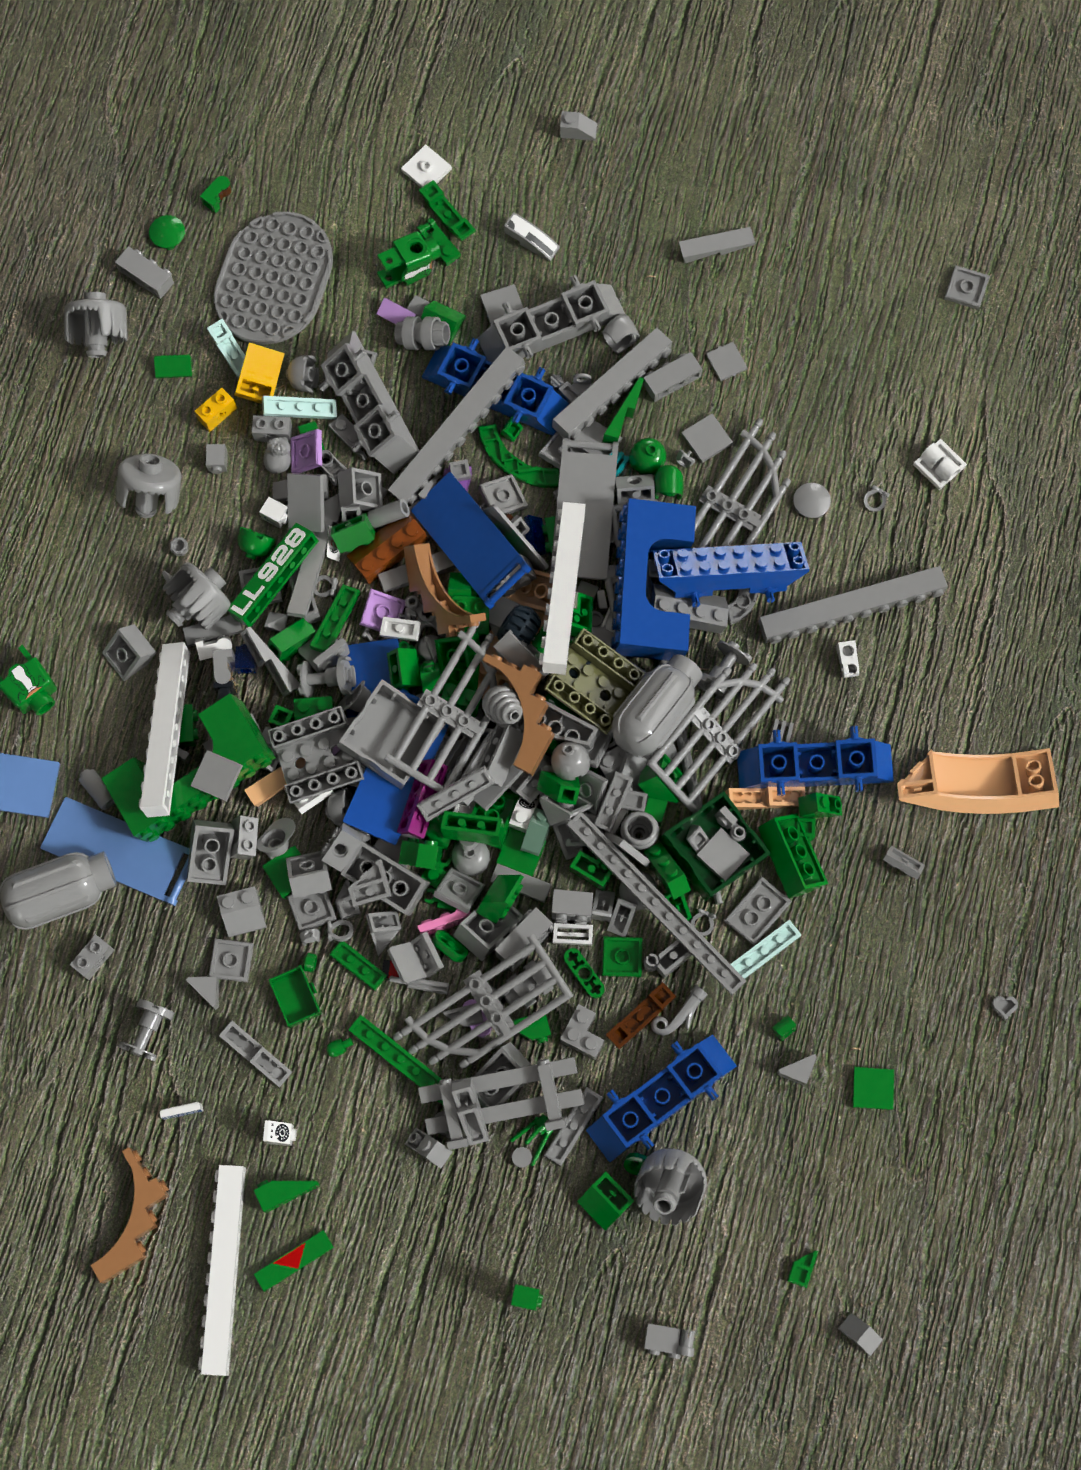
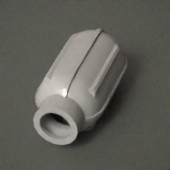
[611,654,703,758]
[0,851,117,930]

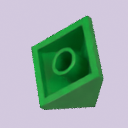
[421,301,466,346]

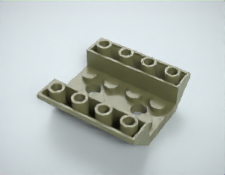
[544,628,645,735]

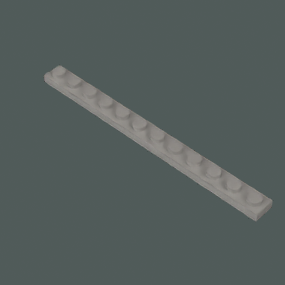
[567,812,746,996]

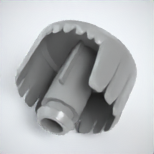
[64,292,127,358]
[115,454,182,518]
[163,562,231,630]
[634,1148,707,1226]

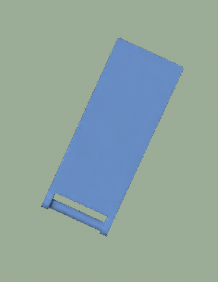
[0,753,60,818]
[40,797,189,906]

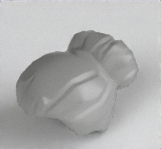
[263,437,291,474]

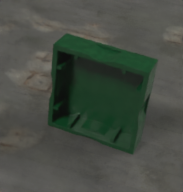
[659,791,771,902]

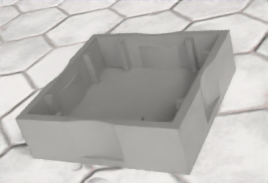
[337,680,446,790]

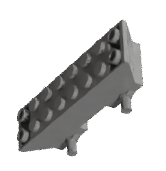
[477,275,625,363]
[319,331,420,474]

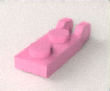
[417,909,471,935]

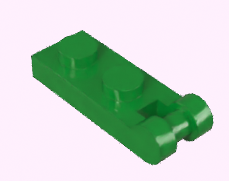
[416,217,461,266]

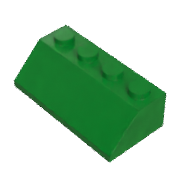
[758,813,828,898]

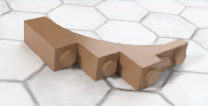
[403,543,486,637]
[482,654,555,776]
[91,1147,169,1284]

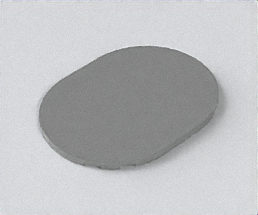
[214,211,333,345]

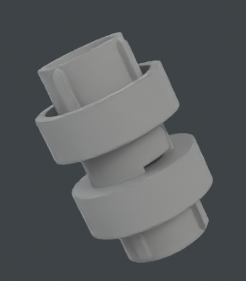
[394,316,450,350]
[502,960,554,1009]

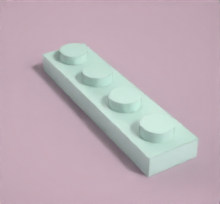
[262,396,337,419]
[731,920,801,979]

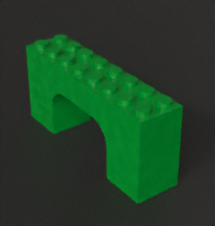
[101,693,276,842]

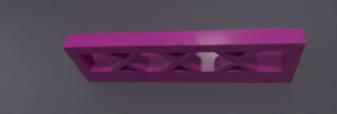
[397,759,448,839]

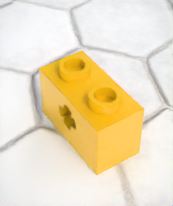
[194,388,237,432]

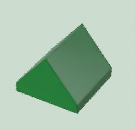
[500,416,523,442]

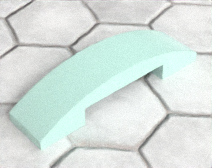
[207,319,245,379]

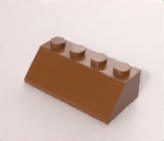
[347,514,428,585]

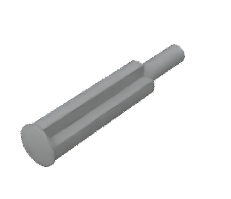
[389,976,449,995]

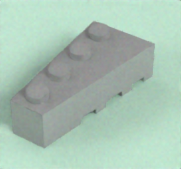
[512,694,601,749]

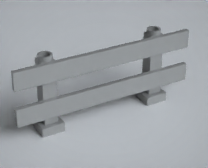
[418,1057,584,1150]

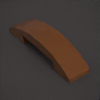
[605,982,676,1050]

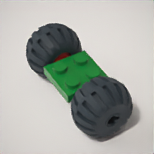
[497,605,591,679]

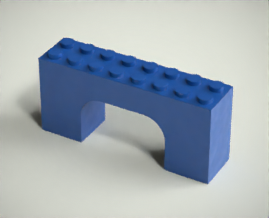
[610,498,696,661]

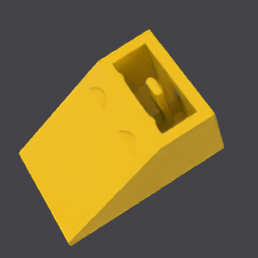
[234,342,285,404]

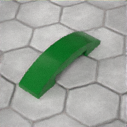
[419,180,476,241]

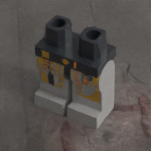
[213,649,237,700]

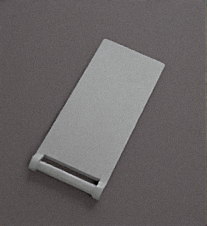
[551,438,619,580]

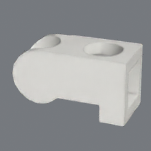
[195,635,232,661]
[836,640,859,678]

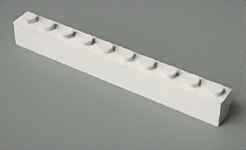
[539,502,586,675]
[139,642,190,818]
[198,1165,246,1376]

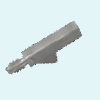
[549,373,592,403]

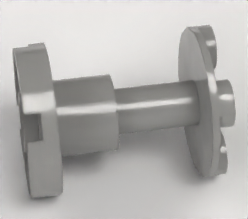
[697,640,752,700]
[297,656,356,698]
[118,999,175,1062]

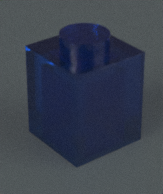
[235,644,257,674]

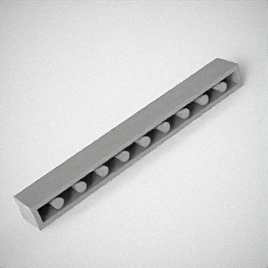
[388,346,526,506]
[759,566,948,644]

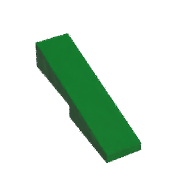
[602,377,644,443]

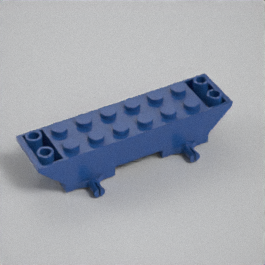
[422,338,570,436]
[652,542,809,607]
[737,726,894,796]
[586,1034,737,1163]

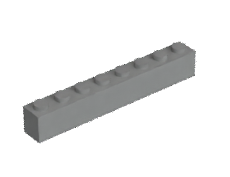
[552,328,672,440]

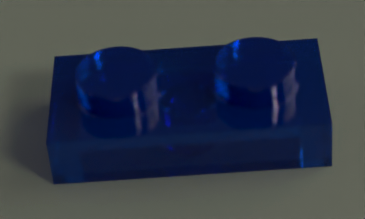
[524,515,546,556]

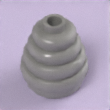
[482,685,523,724]
[620,811,659,850]

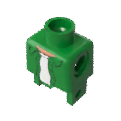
[377,231,441,289]
[0,645,57,716]

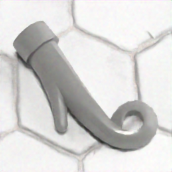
[651,985,708,1036]

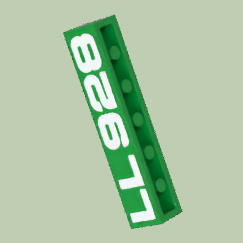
[227,523,319,627]

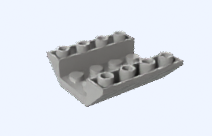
[267,706,364,804]

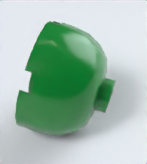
[629,438,666,475]
[237,527,276,560]

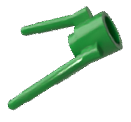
[510,1114,553,1166]

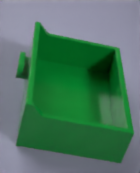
[269,965,322,1028]

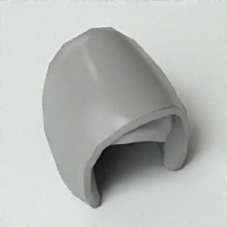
[602,314,640,354]

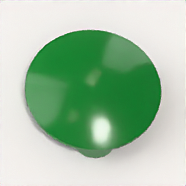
[149,215,185,250]

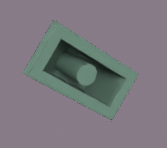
[521,808,551,856]

